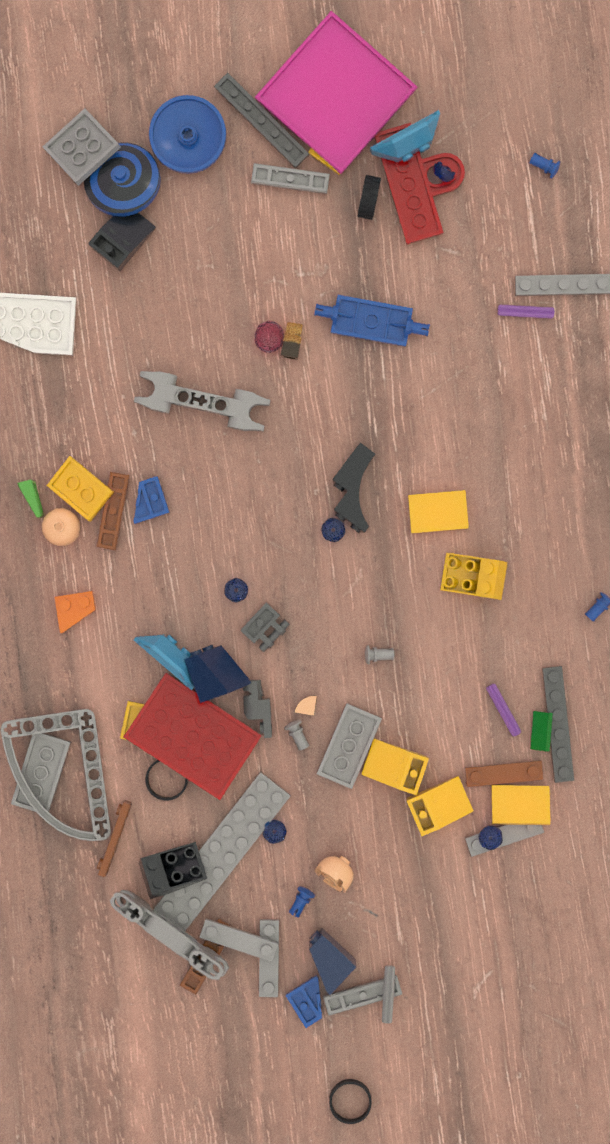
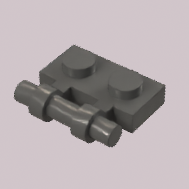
[240,602,290,652]

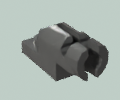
[243,680,272,738]

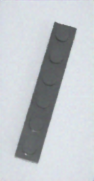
[214,72,309,169]
[542,666,574,783]

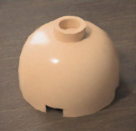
[42,508,80,546]
[315,856,354,893]

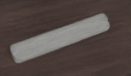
[382,965,395,1023]

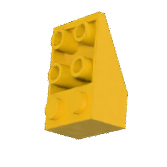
[440,552,508,600]
[361,738,429,795]
[406,776,473,836]

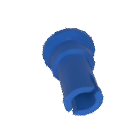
[529,153,561,179]
[585,592,610,622]
[289,886,315,917]

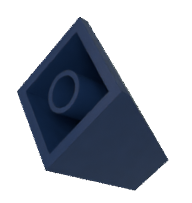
[184,644,251,703]
[309,928,357,995]

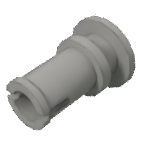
[365,645,394,664]
[284,720,309,751]

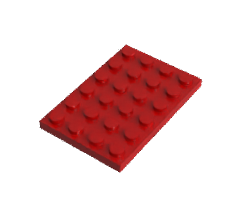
[123,673,262,800]

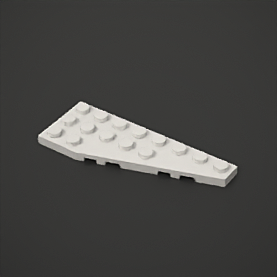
[0,293,77,356]

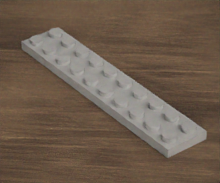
[153,772,291,931]

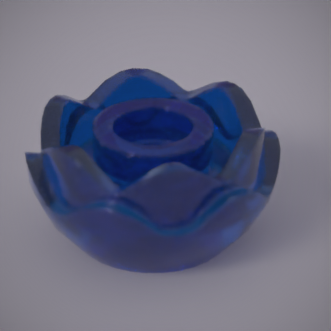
[433,161,455,182]
[321,518,345,542]
[224,578,248,602]
[263,820,287,844]
[479,826,503,850]

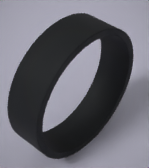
[145,760,188,801]
[329,1079,372,1124]

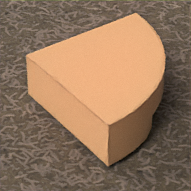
[295,696,317,715]

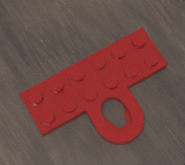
[374,122,465,245]

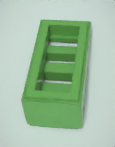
[17,479,44,518]

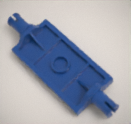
[314,295,430,347]

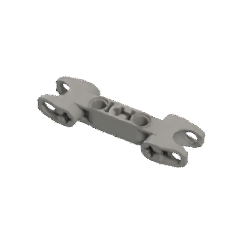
[134,371,271,432]
[110,890,229,980]

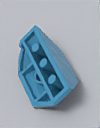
[370,110,440,162]
[133,635,194,690]

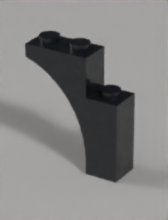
[332,443,375,533]

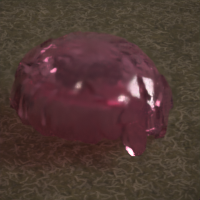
[254,321,284,353]

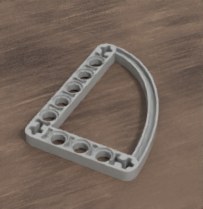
[0,709,111,841]

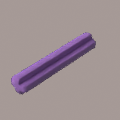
[497,305,555,318]
[486,684,521,737]

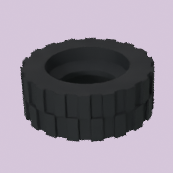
[357,175,381,220]

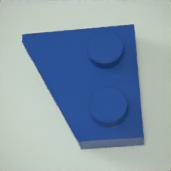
[133,476,170,524]
[285,975,322,1028]

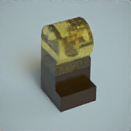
[281,322,303,360]

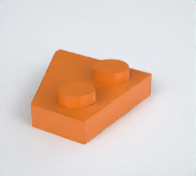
[54,591,96,633]

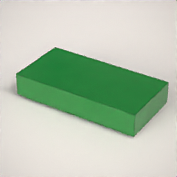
[530,711,553,751]

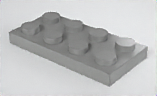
[317,703,382,789]
[11,733,71,812]

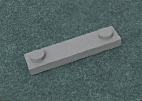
[251,163,330,194]
[465,825,544,857]
[199,918,279,962]
[259,919,279,997]
[323,975,402,1015]

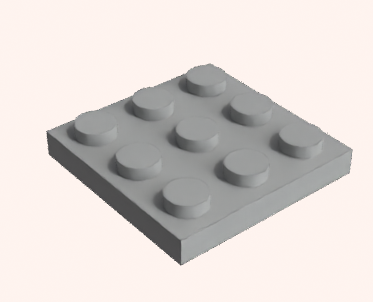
[42,109,121,186]

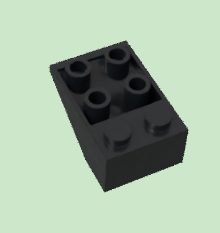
[88,212,156,271]
[139,842,207,899]

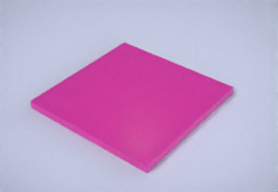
[255,11,418,174]

